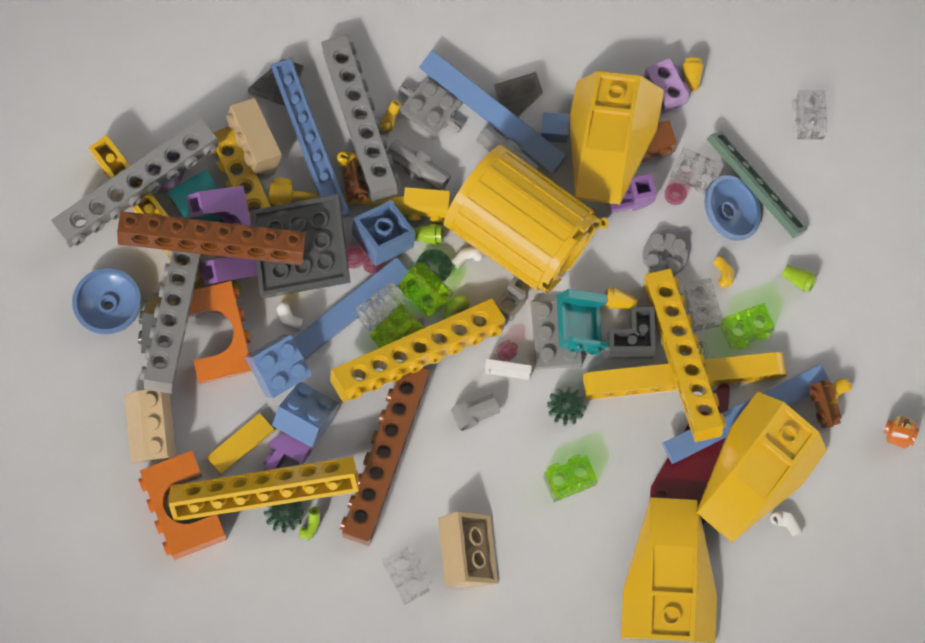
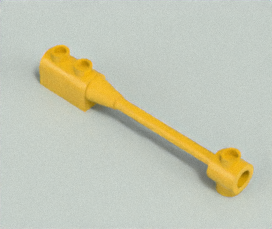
[269,178,450,223]

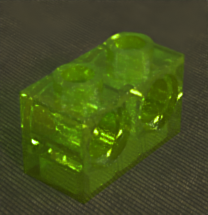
[398,262,454,317]
[369,303,425,348]
[720,303,775,349]
[543,455,598,502]

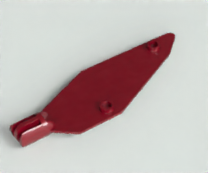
[649,383,730,525]

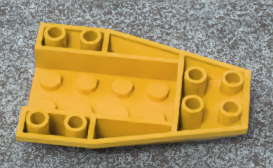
[569,71,664,205]
[696,392,827,542]
[621,497,717,643]

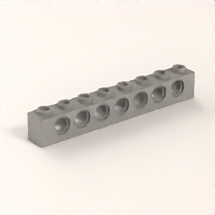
[321,35,400,203]
[51,118,219,248]
[140,216,207,394]

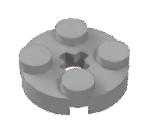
[642,233,688,275]

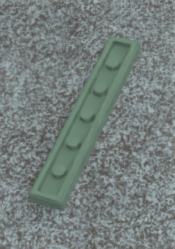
[707,131,807,238]

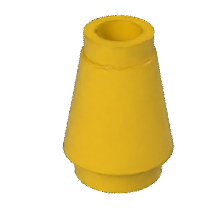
[682,57,704,91]
[605,287,638,310]

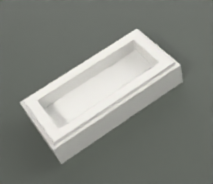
[485,359,532,380]

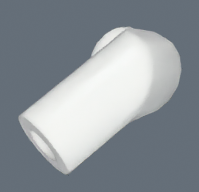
[450,246,484,269]
[277,300,304,330]
[770,510,802,537]

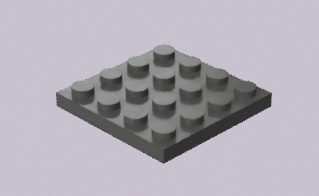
[251,194,351,299]

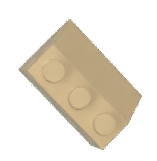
[226,98,282,176]
[124,390,176,464]
[438,512,498,588]

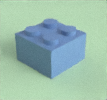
[352,200,416,266]
[245,334,312,398]
[272,382,339,447]

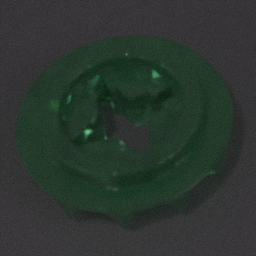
[416,249,452,285]

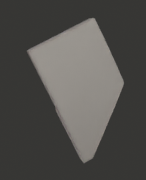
[495,276,526,321]

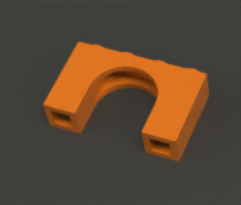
[189,281,252,385]
[138,450,227,560]

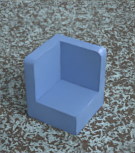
[541,112,569,143]

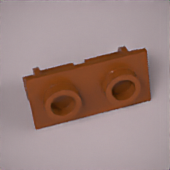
[342,158,369,203]
[809,379,842,428]

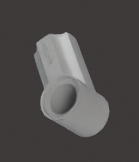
[451,393,500,431]

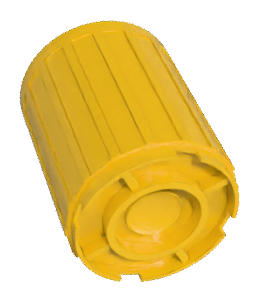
[444,144,600,294]

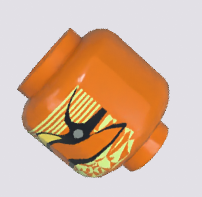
[883,415,919,449]

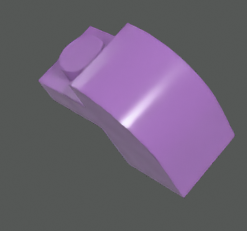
[609,174,657,213]
[263,433,314,470]

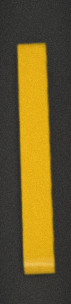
[582,352,787,399]

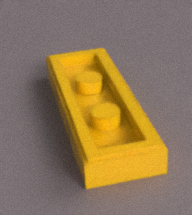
[206,413,275,476]

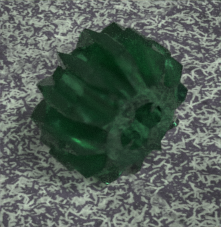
[547,386,586,426]
[264,501,304,533]

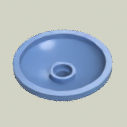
[704,175,761,241]
[72,268,141,335]

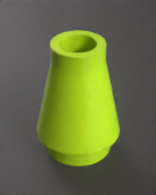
[412,223,444,245]
[782,265,817,292]

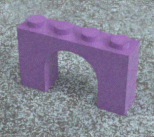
[186,186,258,285]

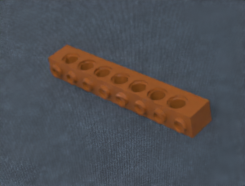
[117,211,306,265]
[340,368,430,546]

